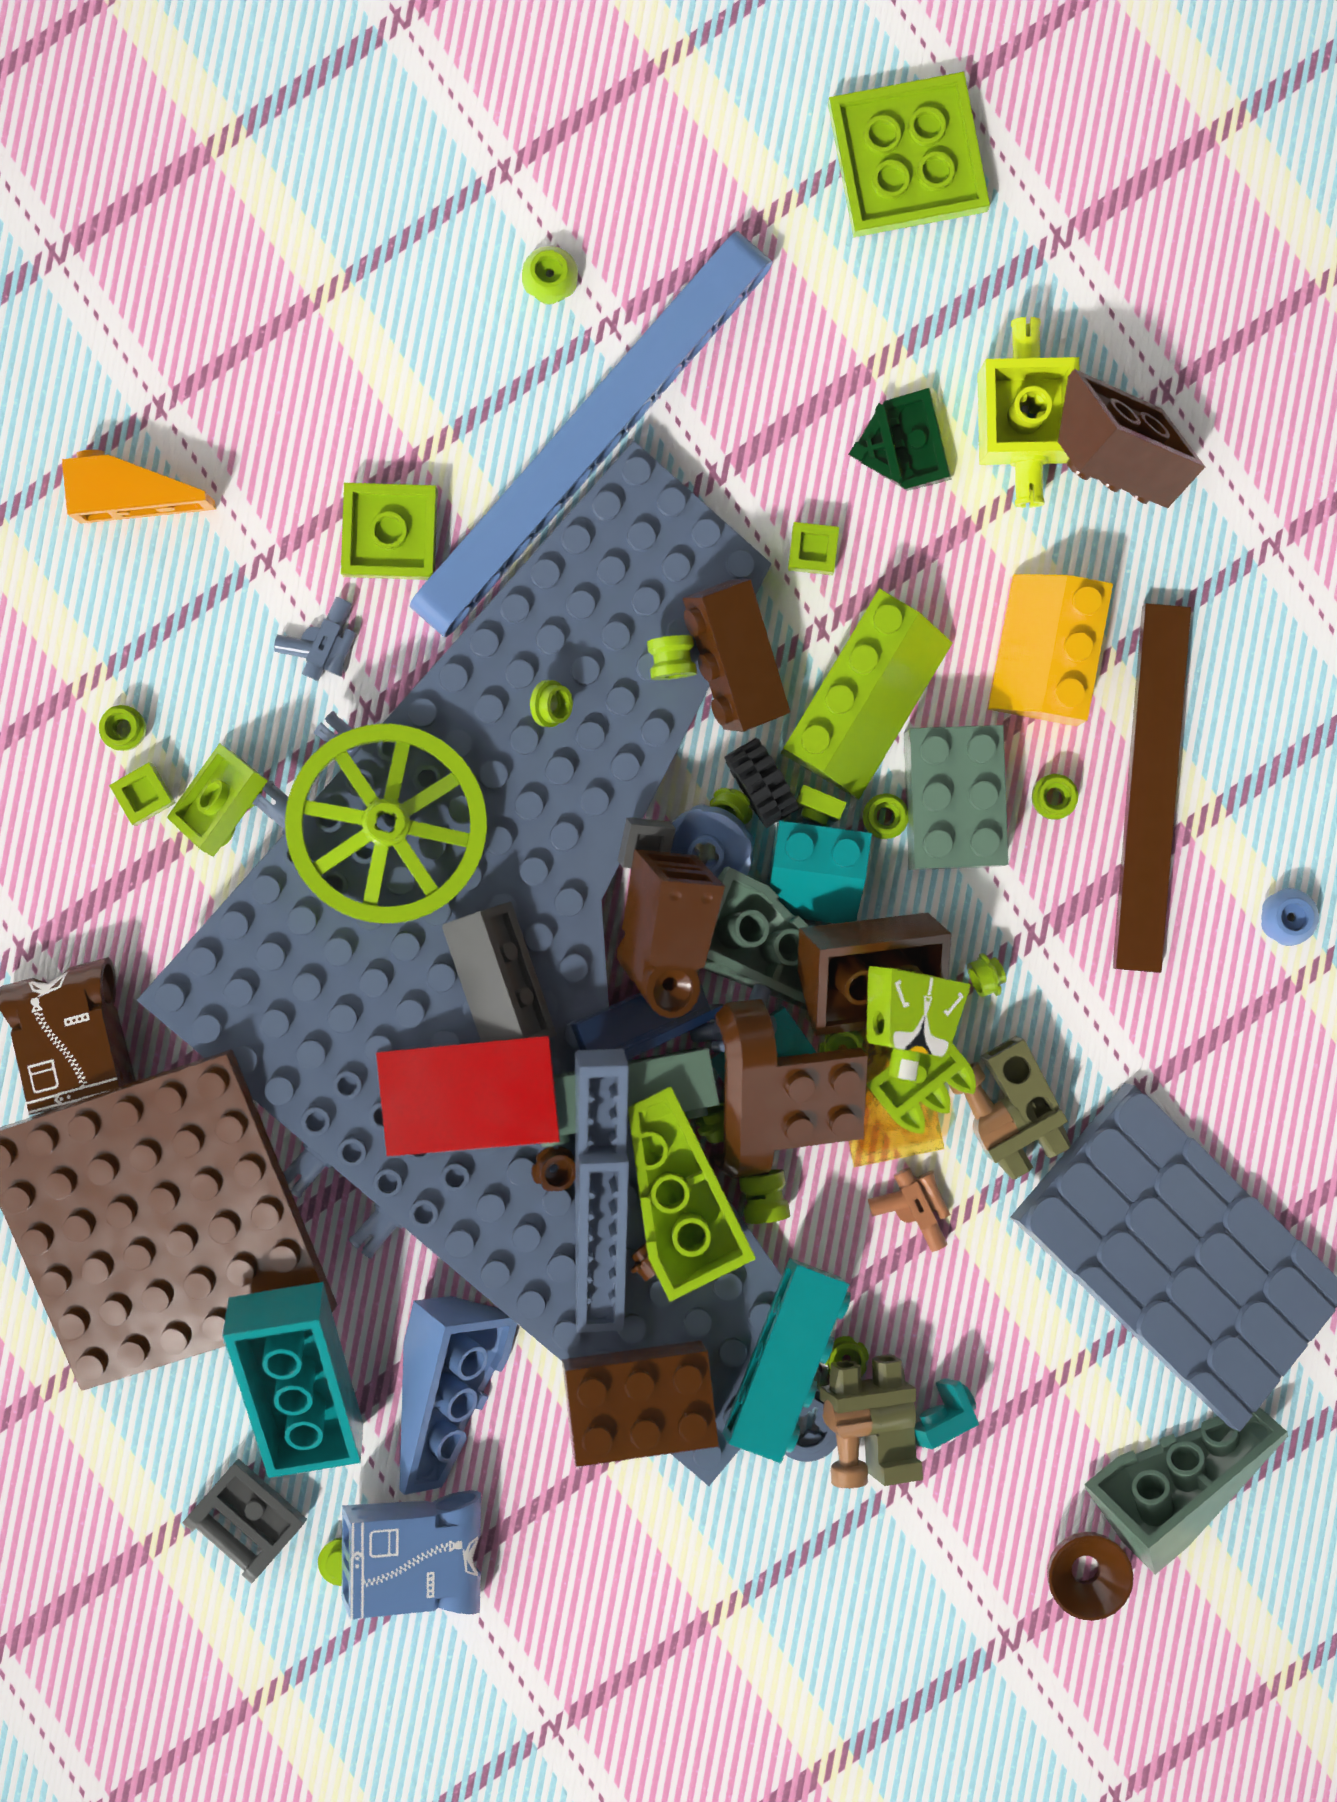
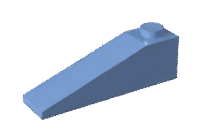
[399,1296,517,1495]

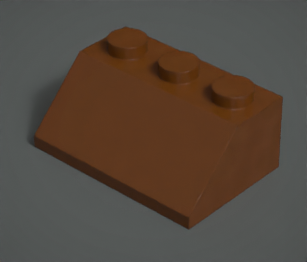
[1058,369,1206,508]
[798,912,952,1036]

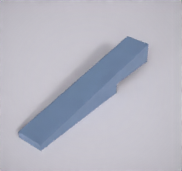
[575,1049,629,1333]

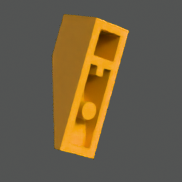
[62,450,216,524]

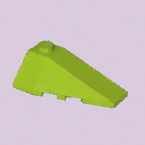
[628,1086,756,1302]

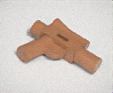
[867,1167,950,1252]

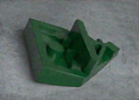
[848,388,952,491]

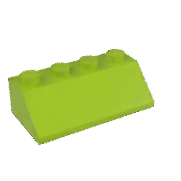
[781,588,953,800]

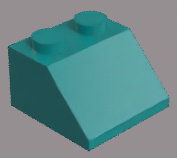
[768,821,872,924]

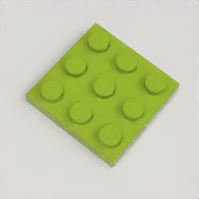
[828,72,990,238]

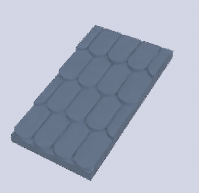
[1010,1083,1337,1432]

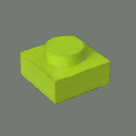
[787,522,839,576]
[109,762,176,826]
[796,785,847,826]

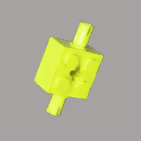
[977,317,1080,508]

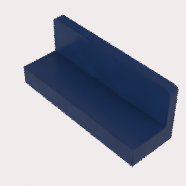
[570,983,724,1060]

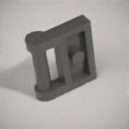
[182,1458,307,1584]

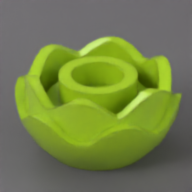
[522,246,578,305]

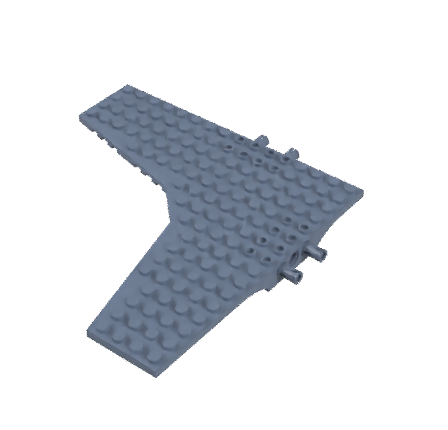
[137,441,782,1486]

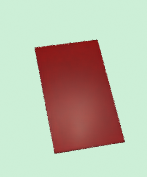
[376,1036,560,1156]

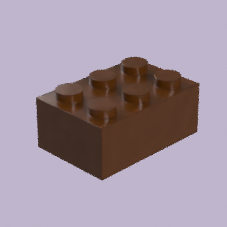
[561,1340,719,1467]

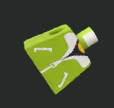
[866,966,970,1081]

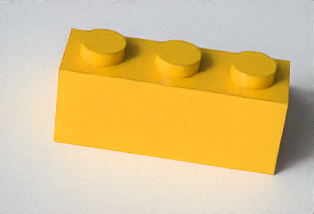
[987,574,1113,727]

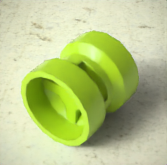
[739,1169,791,1224]

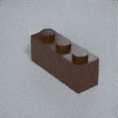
[683,579,791,732]

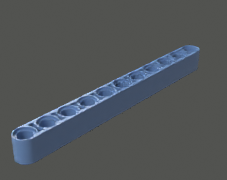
[409,231,773,637]

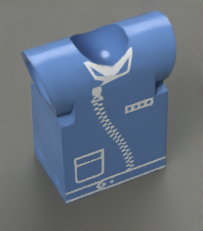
[341,1490,481,1620]

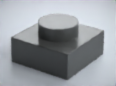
[618,817,676,868]

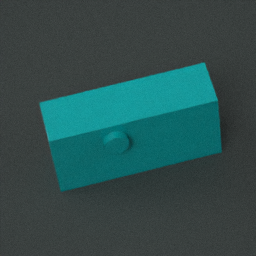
[222,1282,364,1478]

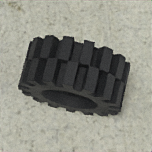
[724,737,799,828]

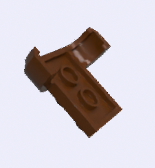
[712,999,868,1179]

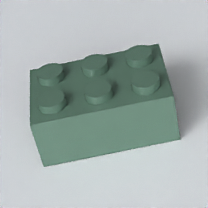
[904,725,1009,870]

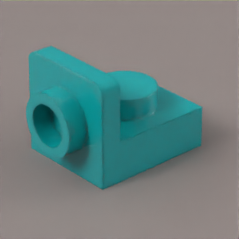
[914,1378,980,1450]

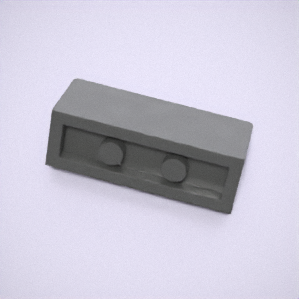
[442,901,557,1042]

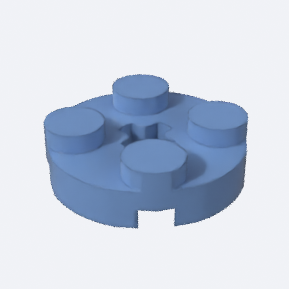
[671,804,754,877]

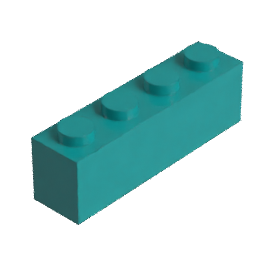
[722,1257,851,1464]

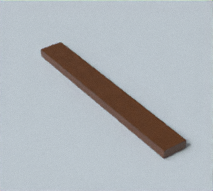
[1112,603,1191,973]

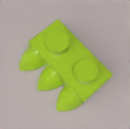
[866,1043,976,1134]

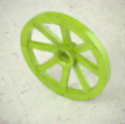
[285,724,487,924]

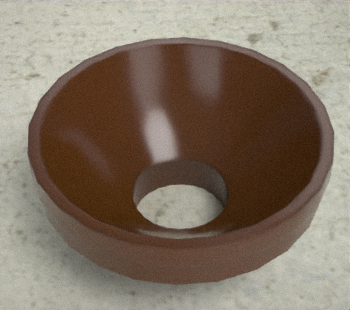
[1047,1532,1134,1621]

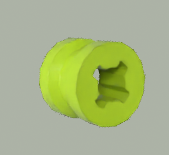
[647,635,697,680]

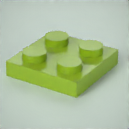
[341,482,438,580]
[166,743,268,858]

